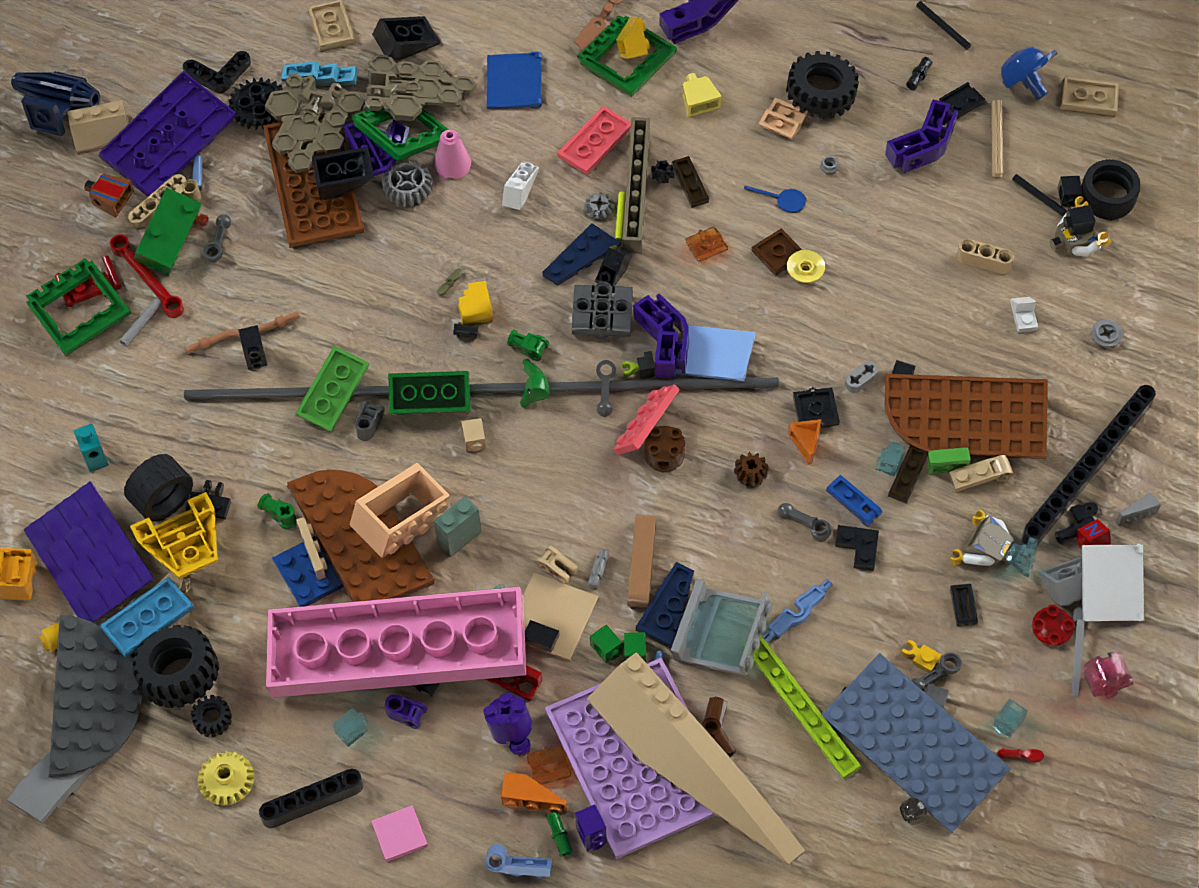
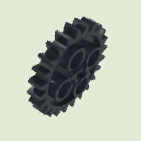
[228,77,283,130]

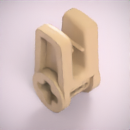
[535,546,578,584]

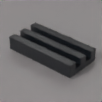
[950,584,978,626]

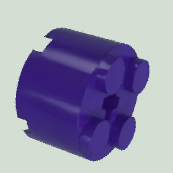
[483,693,533,744]

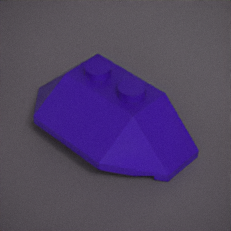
[343,122,397,176]

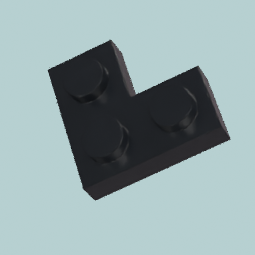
[835,525,879,570]

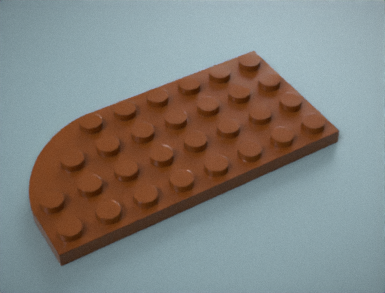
[884,374,1048,459]
[287,470,435,602]

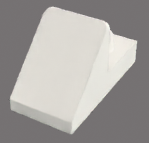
[1010,297,1038,333]

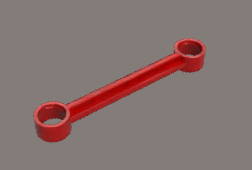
[110,234,184,318]

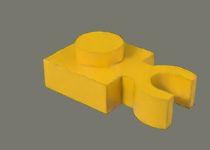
[901,640,942,673]

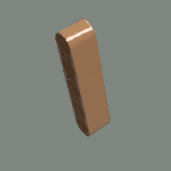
[627,514,656,608]

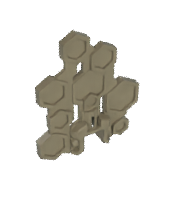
[366,55,476,121]
[265,74,365,173]

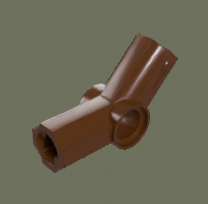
[702,696,736,758]

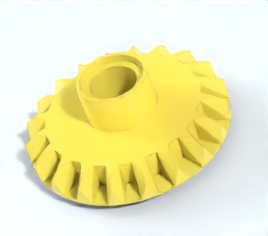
[197,751,255,806]

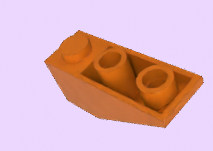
[501,772,567,814]

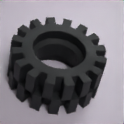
[191,695,232,737]

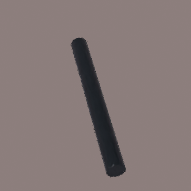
[916,1,971,50]
[1012,174,1067,216]

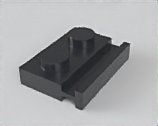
[939,82,985,119]

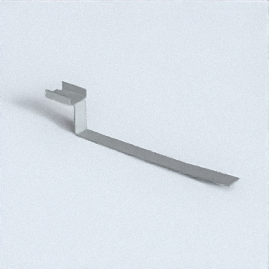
[1071,607,1085,697]

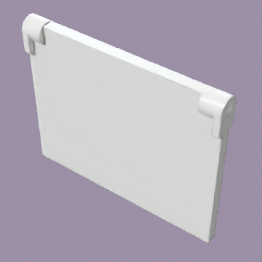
[1082,544,1144,621]

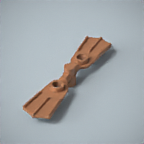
[574,0,623,51]

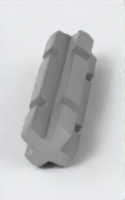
[588,549,609,589]

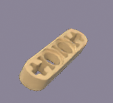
[128,174,186,229]

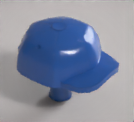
[1001,46,1058,100]

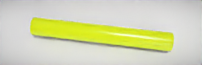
[615,192,626,242]

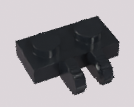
[185,480,231,520]

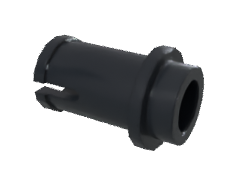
[453,322,478,338]

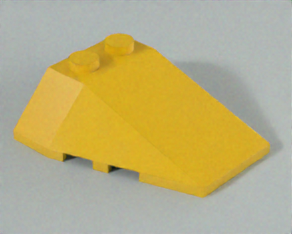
[130,492,218,579]

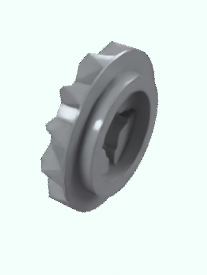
[584,192,614,219]
[1091,320,1123,348]

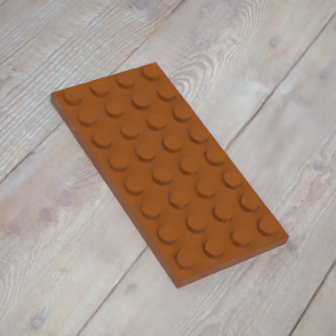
[263,113,364,248]

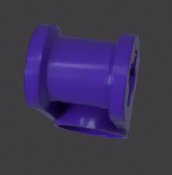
[385,694,428,729]

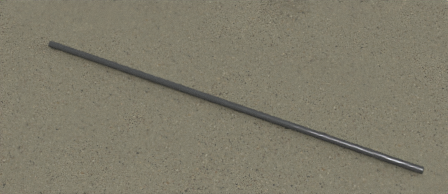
[184,377,779,400]

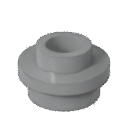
[820,156,839,174]

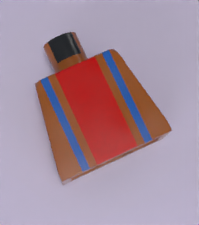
[84,174,134,217]

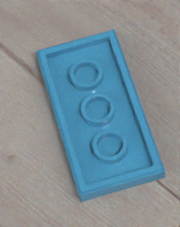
[100,577,194,658]

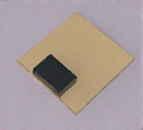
[523,573,599,661]

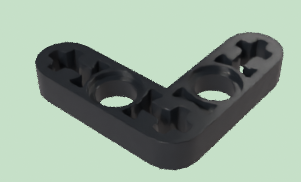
[182,51,251,93]

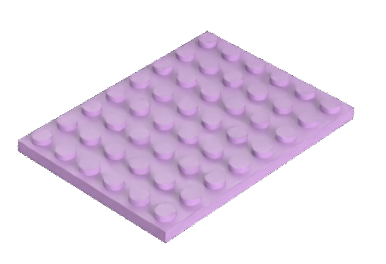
[545,658,716,860]

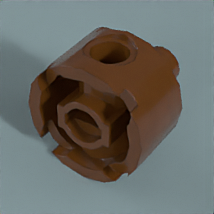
[645,426,685,472]

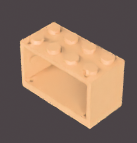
[349,463,450,558]

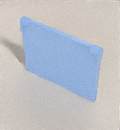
[676,325,755,382]

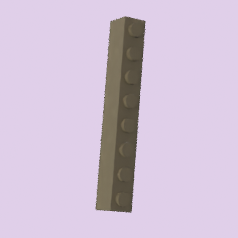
[622,117,650,254]

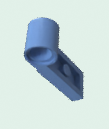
[485,844,552,878]

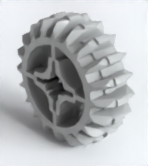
[382,159,433,207]

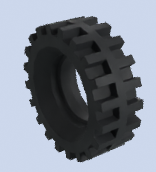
[786,51,859,119]

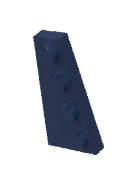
[543,223,621,286]
[635,562,694,649]

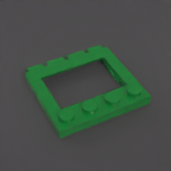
[577,15,677,97]
[352,108,449,161]
[26,258,131,357]

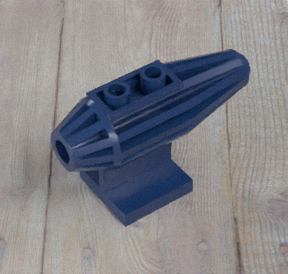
[11,71,100,136]

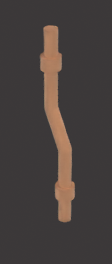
[185,311,300,354]

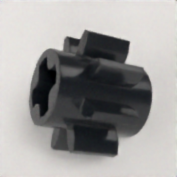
[651,160,674,184]

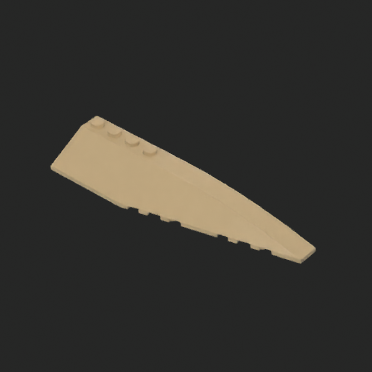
[587,652,805,865]

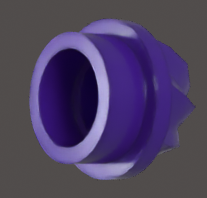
[509,737,531,757]

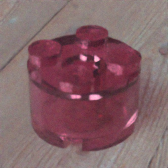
[1082,652,1134,699]

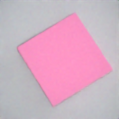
[371,805,428,862]

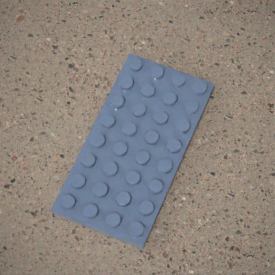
[821,653,1011,834]

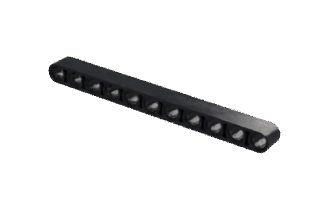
[1022,385,1156,548]

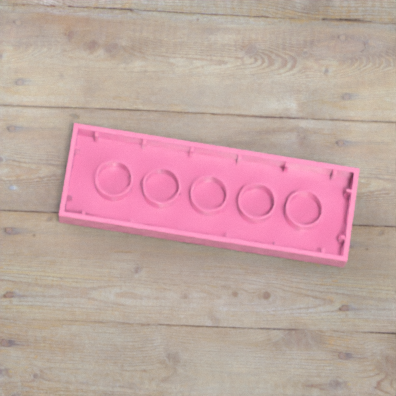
[266,587,526,698]

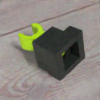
[622,351,655,379]

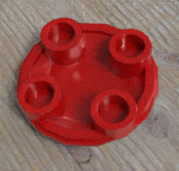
[1032,605,1075,646]

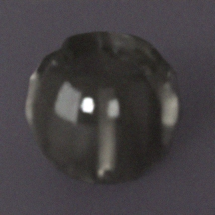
[900,797,927,825]

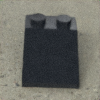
[372,16,440,60]
[312,147,374,201]

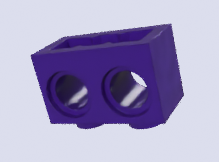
[575,804,607,851]

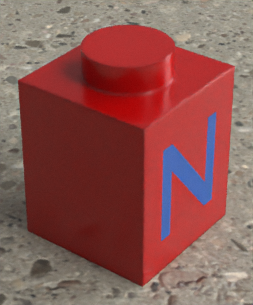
[1077,519,1111,549]

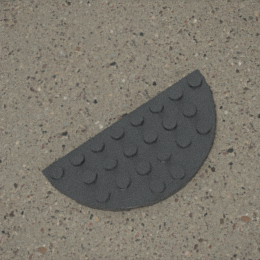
[49,614,142,777]

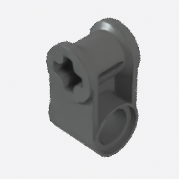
[355,401,385,441]

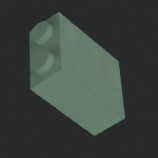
[434,496,481,557]

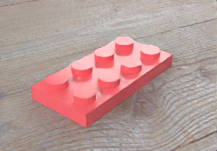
[557,106,631,175]
[613,384,680,455]

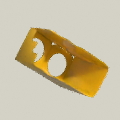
[458,281,493,325]

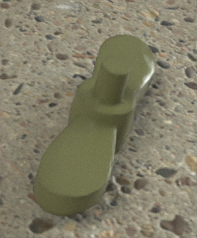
[437,268,462,296]

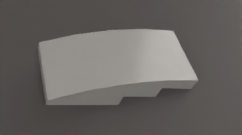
[7,752,94,824]

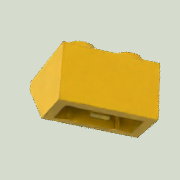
[616,17,650,59]

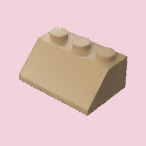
[67,100,128,154]

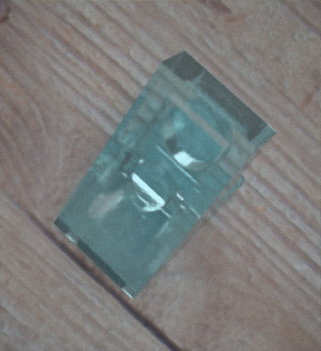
[1006,537,1038,577]

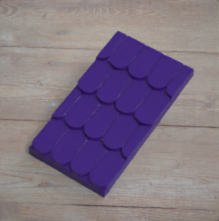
[99,71,236,197]
[23,481,154,623]

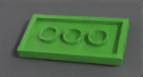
[296,346,370,433]

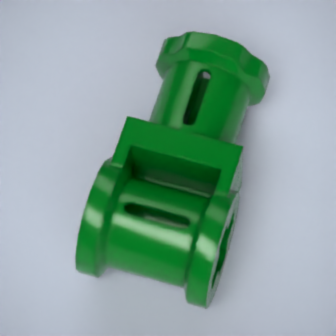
[507,329,550,361]
[257,493,297,529]

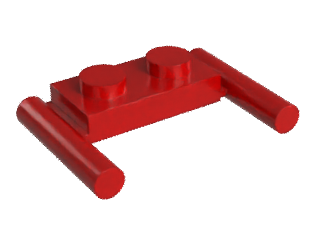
[55,256,122,307]

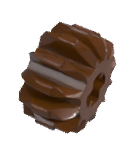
[734,451,769,487]

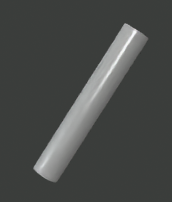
[119,298,163,347]

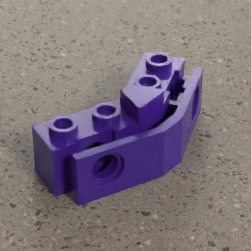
[659,0,738,44]
[885,99,958,174]
[633,293,689,378]

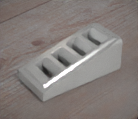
[1116,493,1161,526]

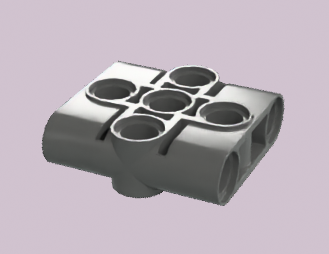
[572,282,633,340]

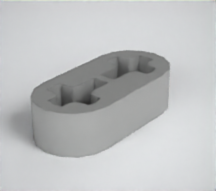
[845,361,878,393]

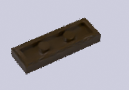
[672,156,709,208]
[888,445,928,504]

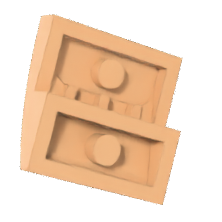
[758,98,808,139]

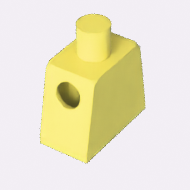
[682,73,721,117]

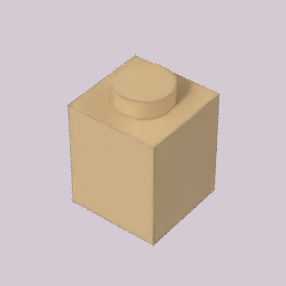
[461,418,486,452]

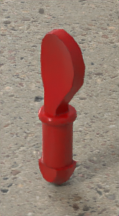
[997,748,1044,763]

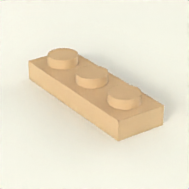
[296,517,327,580]

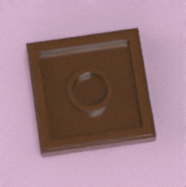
[751,228,802,276]

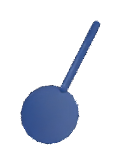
[744,186,806,213]

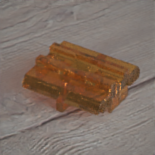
[685,227,728,262]
[527,745,572,785]

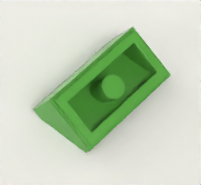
[928,448,971,474]

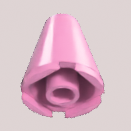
[434,130,471,179]

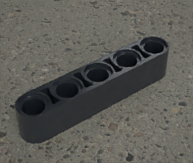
[259,769,363,828]

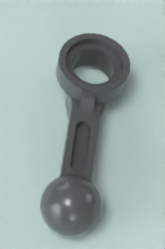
[203,214,231,262]
[596,360,616,417]
[778,503,832,541]
[911,652,962,691]

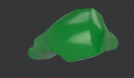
[520,359,550,408]

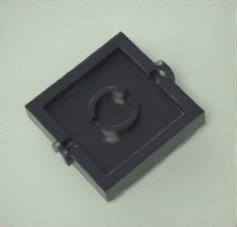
[793,387,840,428]

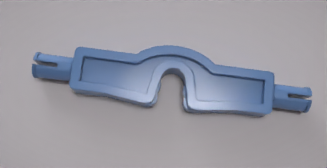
[762,579,833,643]

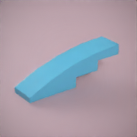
[281,61,359,86]

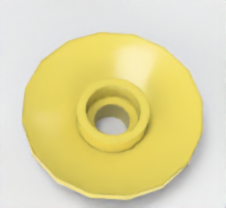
[787,250,825,283]

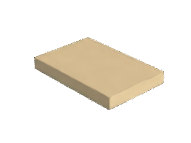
[307,0,355,51]
[1060,77,1119,116]

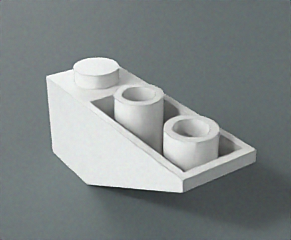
[502,162,539,210]

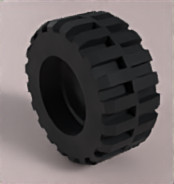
[132,625,219,708]

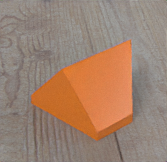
[788,419,822,465]

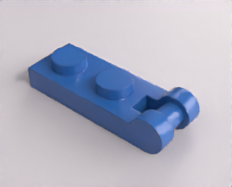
[826,475,882,527]

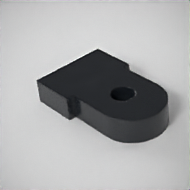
[1070,502,1098,523]

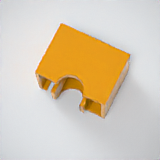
[0,548,38,600]

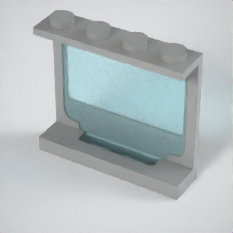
[671,579,773,676]

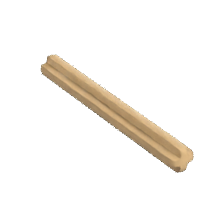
[992,100,1003,178]

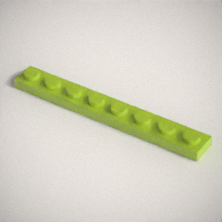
[743,634,861,780]

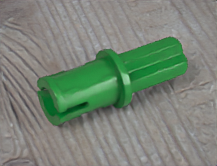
[547,812,573,857]

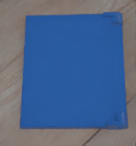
[487,52,542,109]

